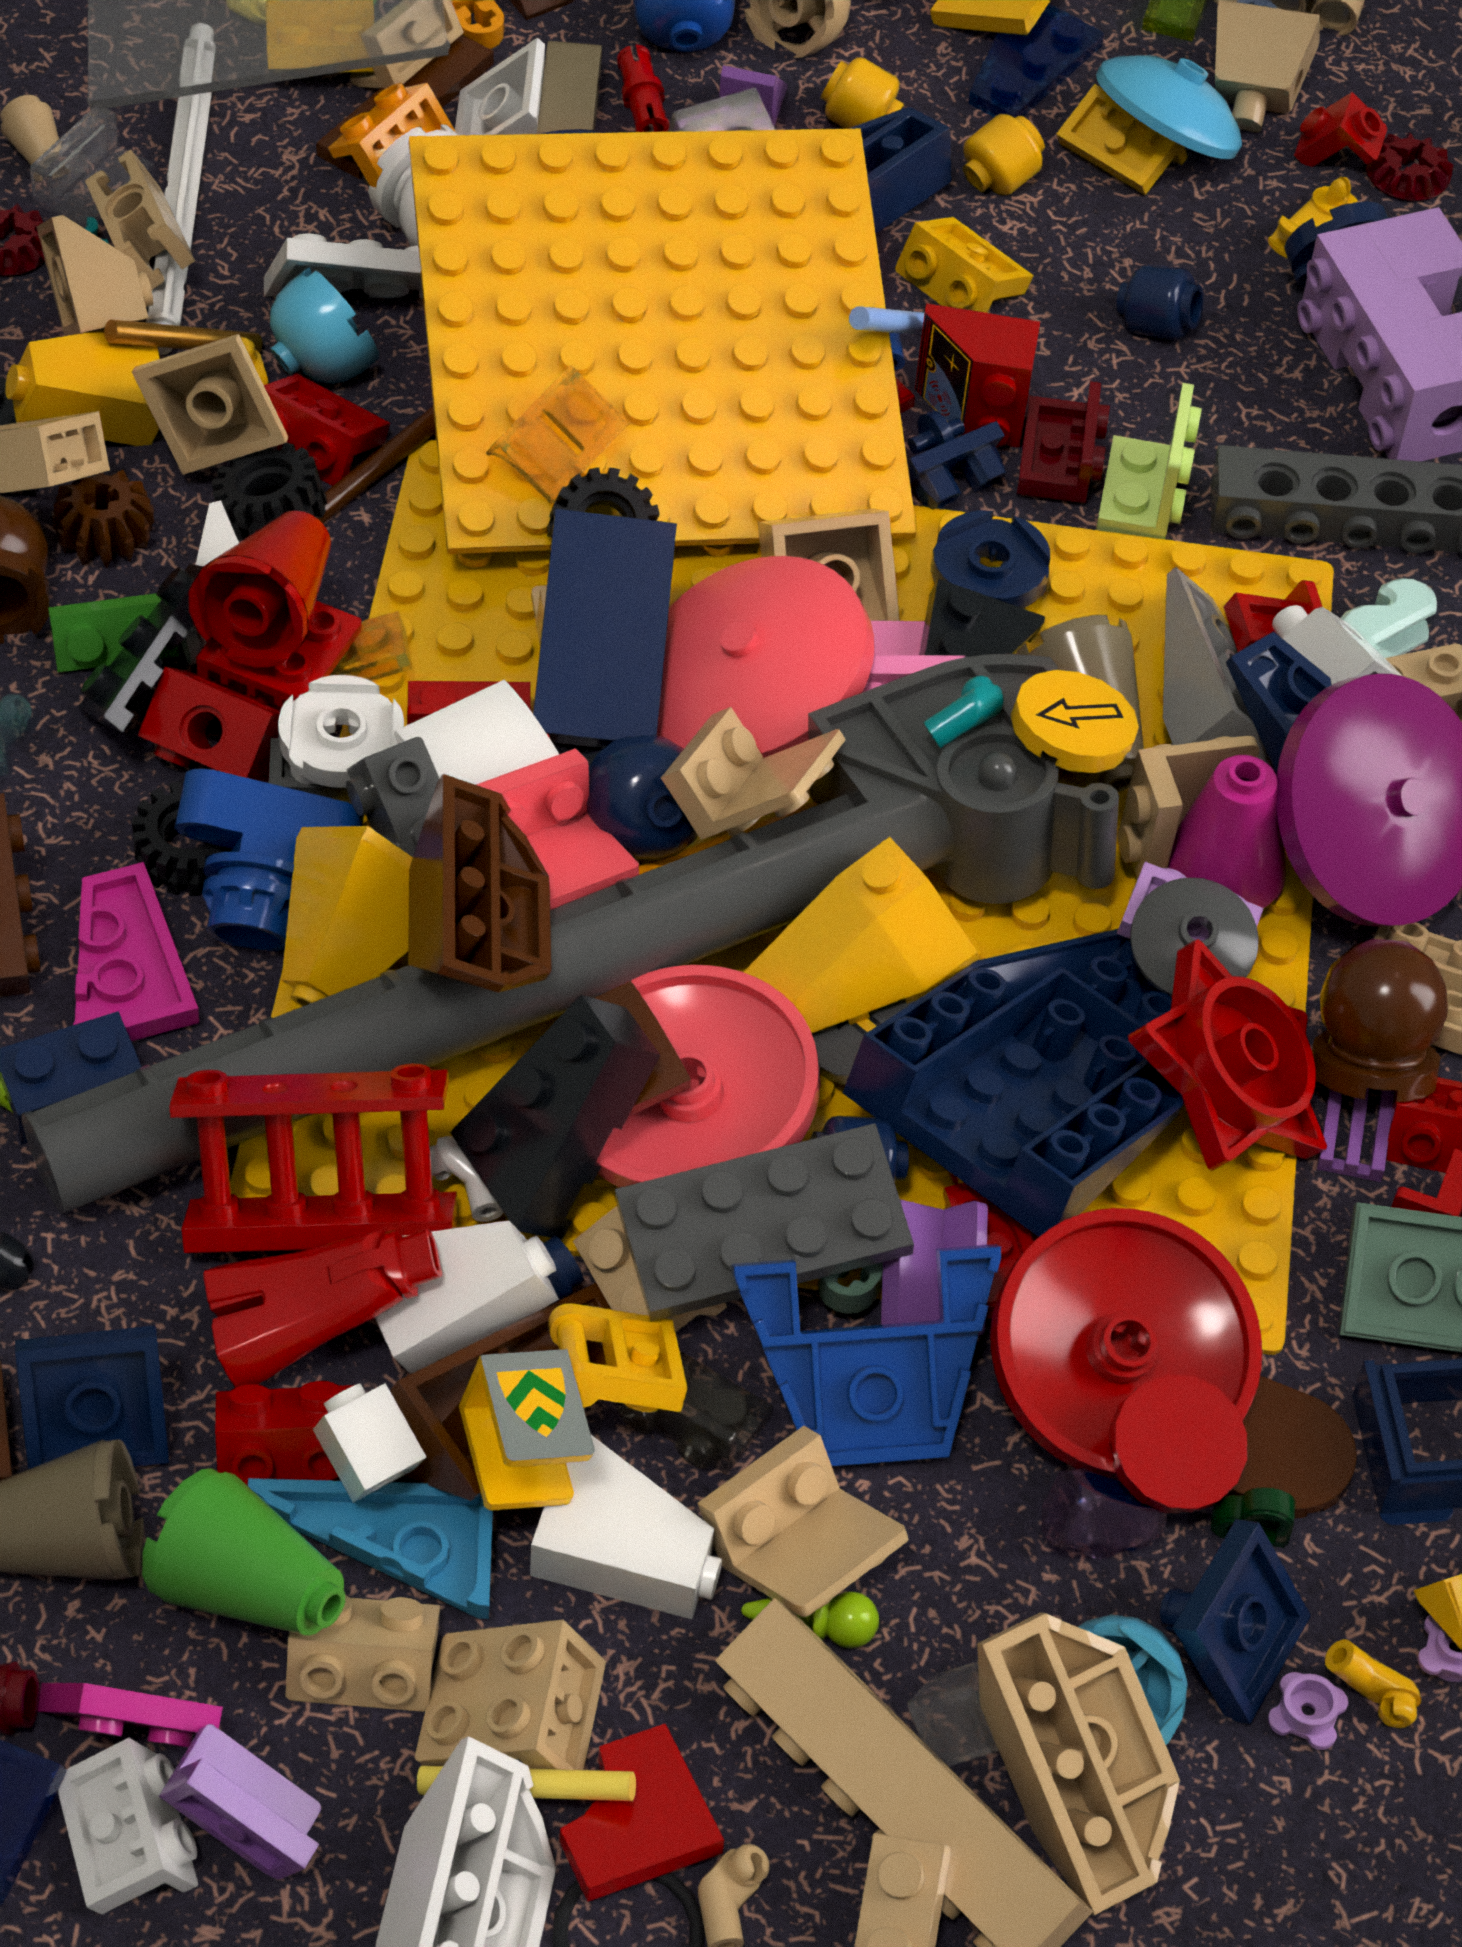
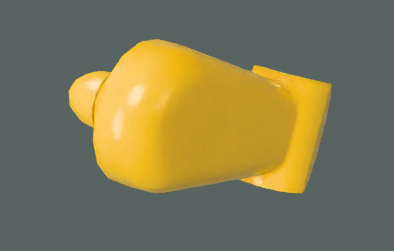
[1268,177,1358,259]

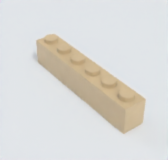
[715,1598,1094,1947]

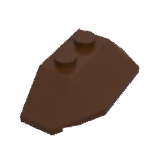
[408,774,552,993]

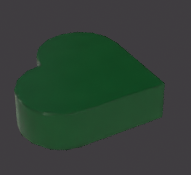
[1211,1487,1296,1548]

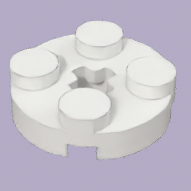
[278,675,404,788]

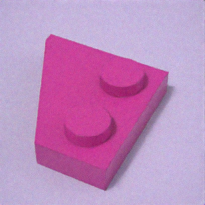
[38,1683,223,1748]

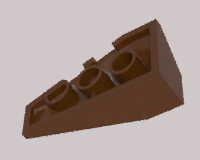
[390,1283,612,1501]

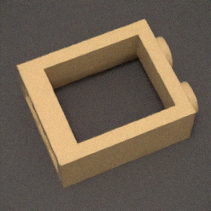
[0,411,110,493]

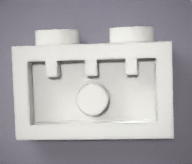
[54,1738,198,1915]

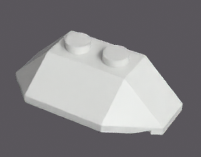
[375,1736,556,1947]

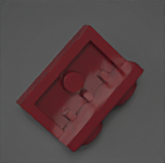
[1017,381,1110,503]

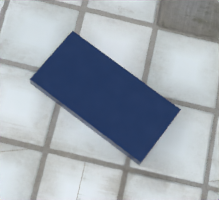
[533,509,677,748]

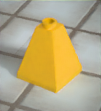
[281,826,413,1007]

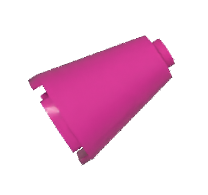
[1167,755,1287,914]

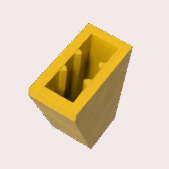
[5,330,160,446]

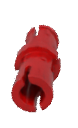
[616,45,670,132]

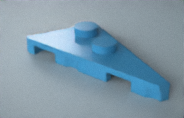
[248,1478,493,1619]

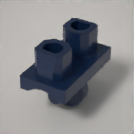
[907,410,1007,510]

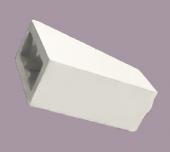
[375,1220,559,1374]
[530,1435,722,1619]

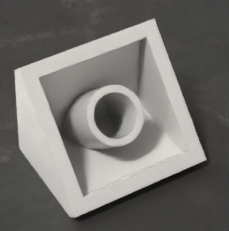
[455,38,545,135]

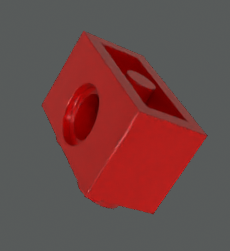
[138,667,280,783]

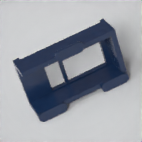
[1352,1359,1462,1525]

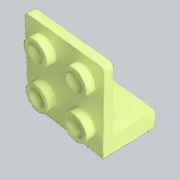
[1096,383,1202,539]

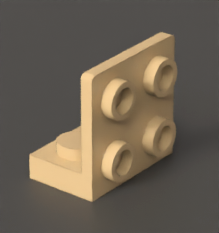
[661,707,846,840]
[697,1426,909,1617]
[415,1620,606,1770]

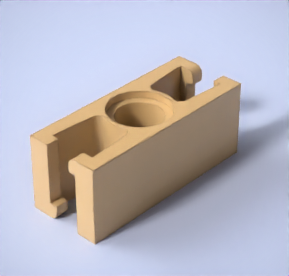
[85,150,195,290]

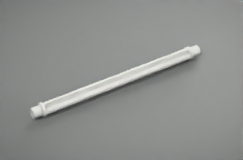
[146,28,217,355]

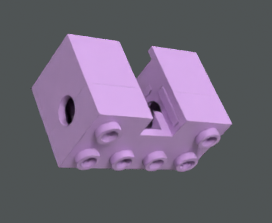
[1297,207,1462,461]

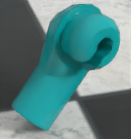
[923,676,1004,748]

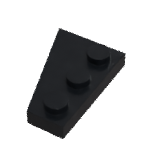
[77,564,204,732]

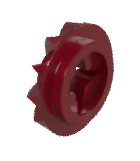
[1366,132,1454,201]
[0,203,45,276]

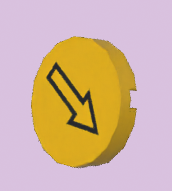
[1010,670,1139,773]

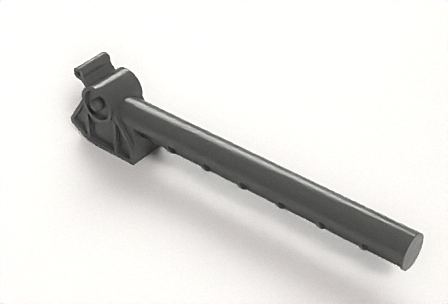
[21,654,1119,1214]

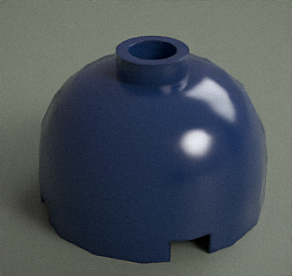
[587,735,698,861]

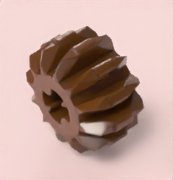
[52,469,155,568]

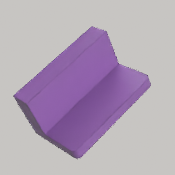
[881,1200,988,1336]
[159,1724,321,1880]

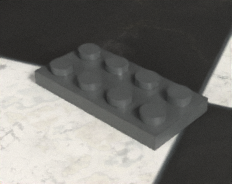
[615,1123,914,1322]

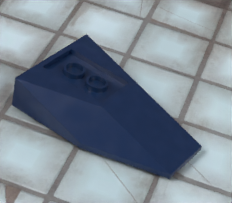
[842,929,1184,1237]

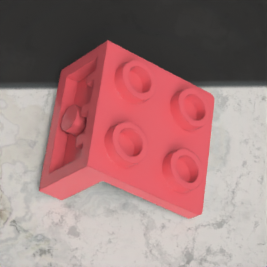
[476,748,639,910]

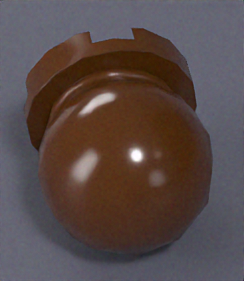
[0,495,49,644]
[1312,939,1449,1102]

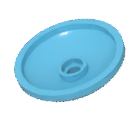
[1096,55,1242,159]

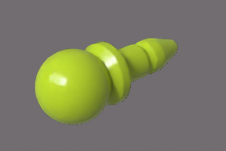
[741,1591,879,1649]

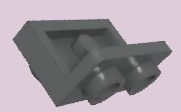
[346,737,439,857]

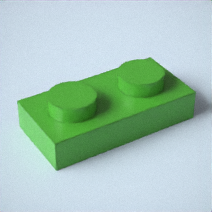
[48,593,179,673]

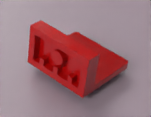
[196,600,362,711]

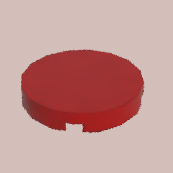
[1109,1374,1247,1514]

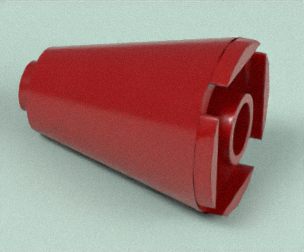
[189,511,331,668]

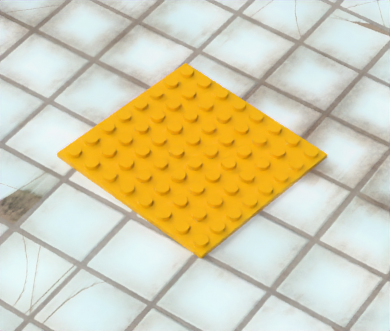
[408,128,917,554]

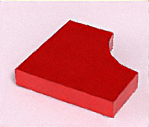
[559,1723,724,1902]

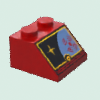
[915,303,1040,448]

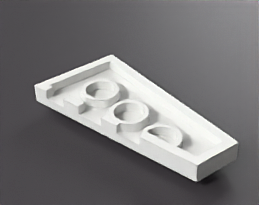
[264,233,423,299]

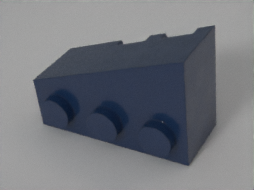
[849,106,952,234]

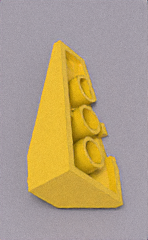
[744,836,979,1033]

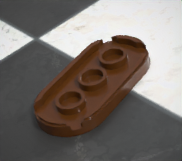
[1225,1375,1357,1519]

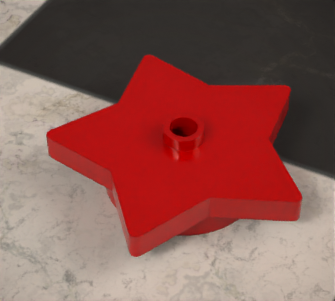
[1128,939,1327,1171]

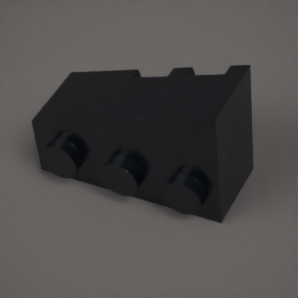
[450,994,661,1240]

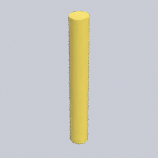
[417,1766,636,1801]

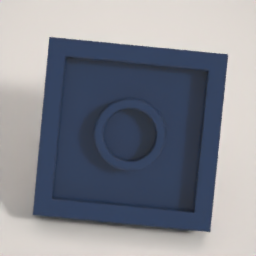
[15,1325,169,1469]
[1160,1519,1311,1724]

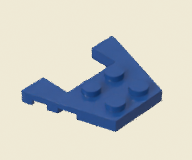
[731,1244,1001,1466]

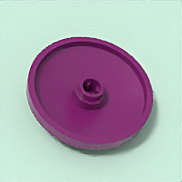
[1276,674,1462,927]

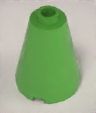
[142,1468,346,1636]

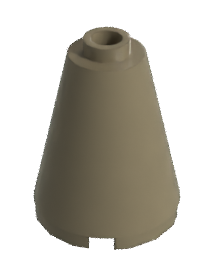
[1016,615,1144,792]
[0,1439,144,1581]

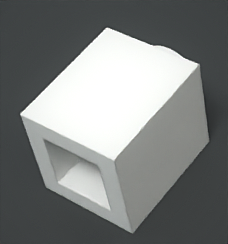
[313,1383,426,1503]

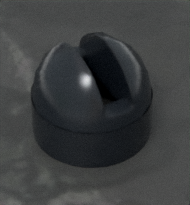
[0,1232,35,1292]

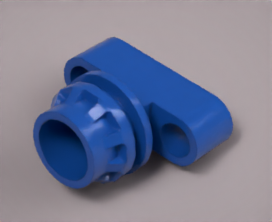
[175,769,364,951]

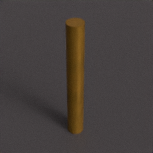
[104,319,262,353]

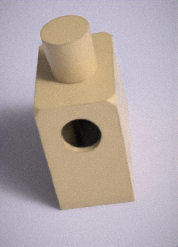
[1215,0,1320,133]

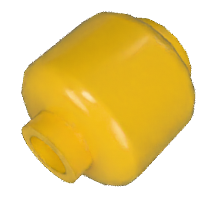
[820,57,904,129]
[963,114,1045,195]

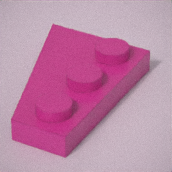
[73,862,199,1041]

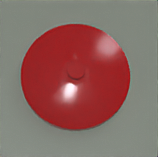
[990,1208,1262,1480]

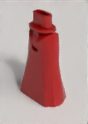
[203,1228,442,1388]

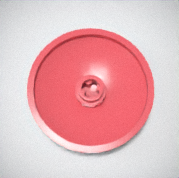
[657,556,875,758]
[596,965,821,1188]

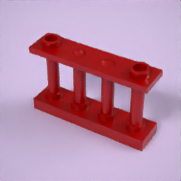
[169,1064,458,1253]

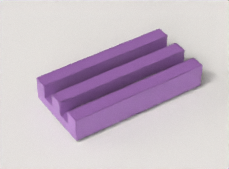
[1317,1088,1395,1182]

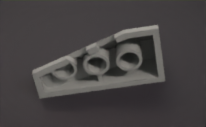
[1163,567,1277,776]

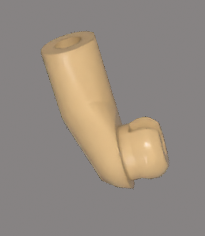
[698,1844,770,1947]

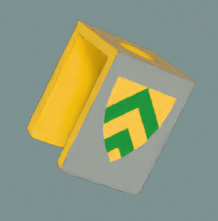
[459,1349,595,1511]

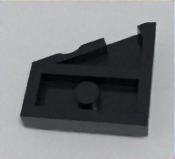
[919,579,1045,657]

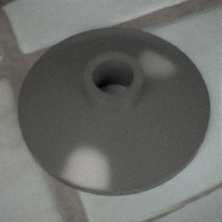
[1130,878,1259,997]

